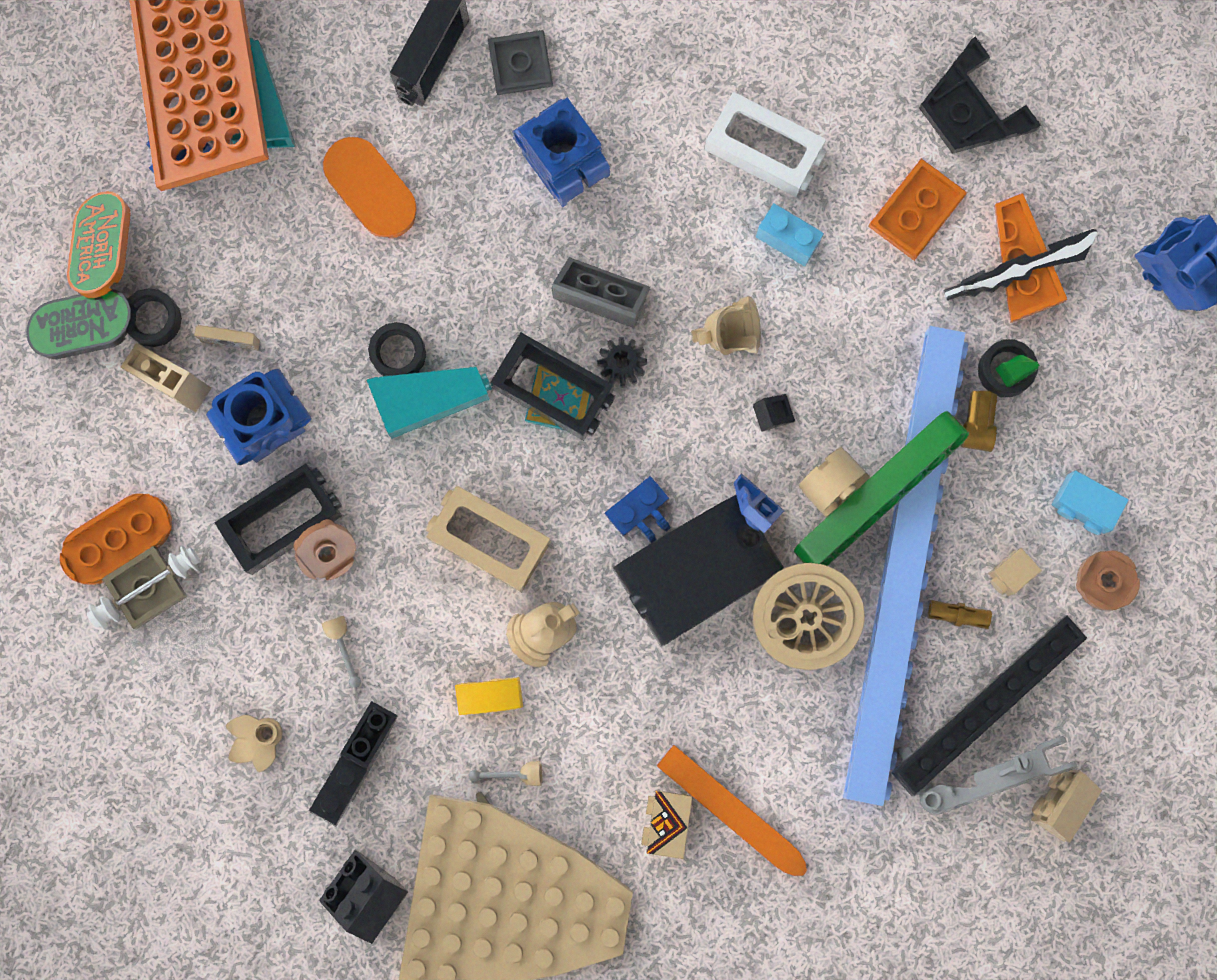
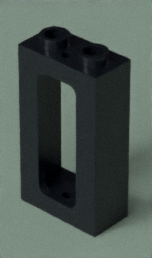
[390,0,470,107]
[490,332,616,441]
[214,463,342,575]

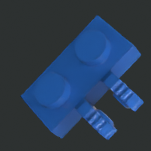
[604,476,671,543]

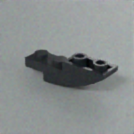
[308,701,398,827]

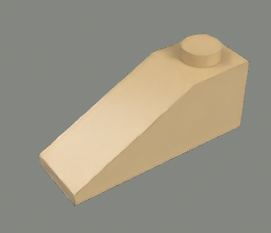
[120,343,212,412]

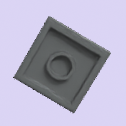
[488,30,553,95]

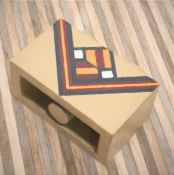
[641,790,692,859]

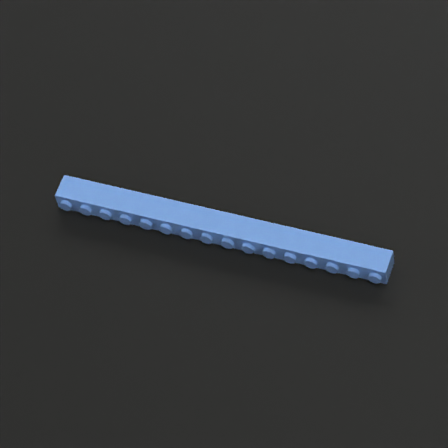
[843,326,968,806]

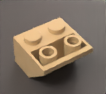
[1031,770,1102,843]

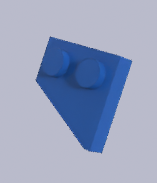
[733,473,784,533]

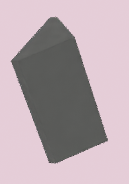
[551,257,650,329]

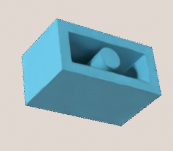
[756,203,824,267]
[1051,470,1129,535]

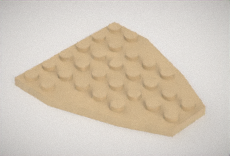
[399,794,633,980]

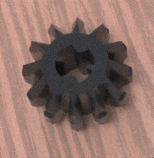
[597,337,647,388]

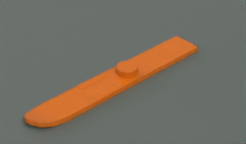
[656,745,807,876]

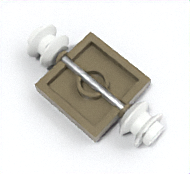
[87,545,201,630]

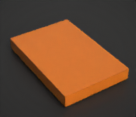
[868,158,968,261]

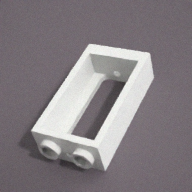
[705,92,827,197]

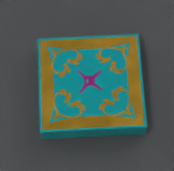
[525,364,591,431]

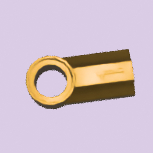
[961,390,997,452]

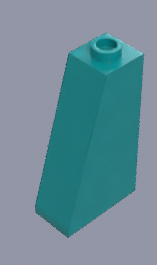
[230,38,295,148]
[366,367,492,439]

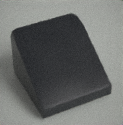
[753,394,795,432]

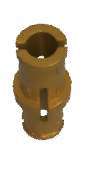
[927,600,992,629]

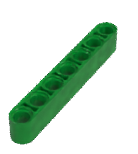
[794,411,969,566]

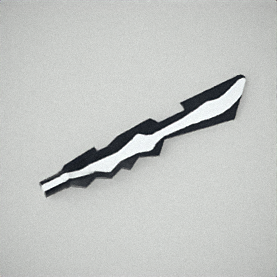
[943,229,1097,301]

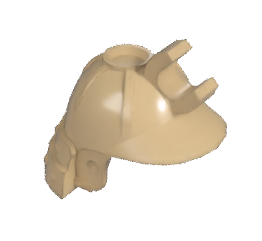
[691,296,761,355]
[506,602,580,667]

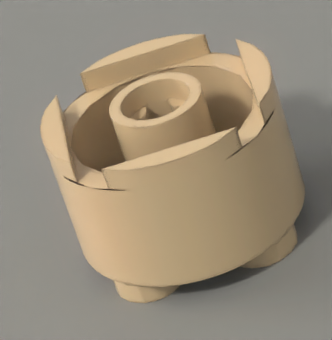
[799,447,871,518]

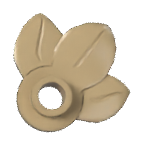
[226,715,283,772]

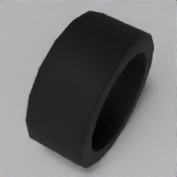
[128,288,182,347]
[368,322,426,377]
[978,339,1038,397]

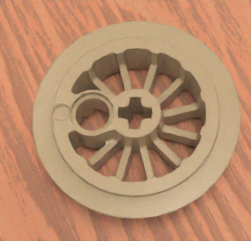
[753,563,865,670]

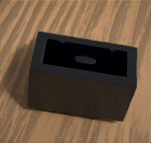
[319,850,408,944]

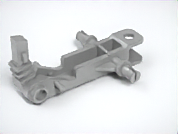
[898,736,1078,814]

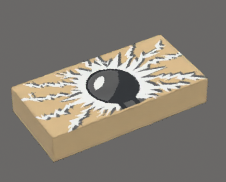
[194,325,260,351]

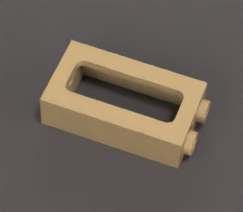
[426,485,551,593]

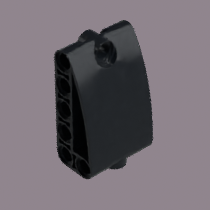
[613,495,784,647]

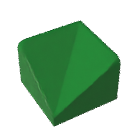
[996,355,1040,387]

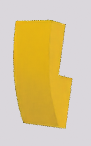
[455,677,523,715]

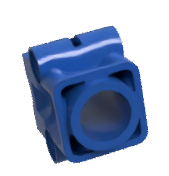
[1134,214,1217,311]
[206,369,312,465]

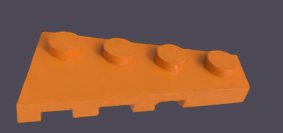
[994,193,1067,323]

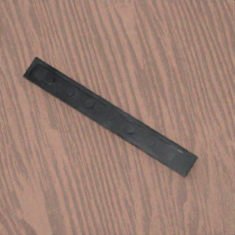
[891,615,1087,796]

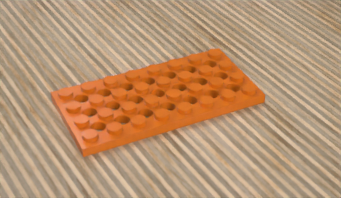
[129,0,269,191]

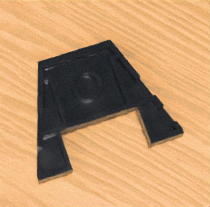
[919,36,1041,154]

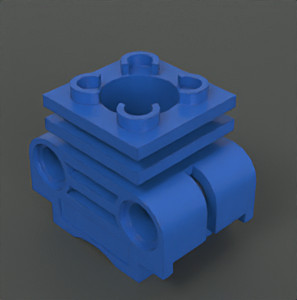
[512,97,610,208]

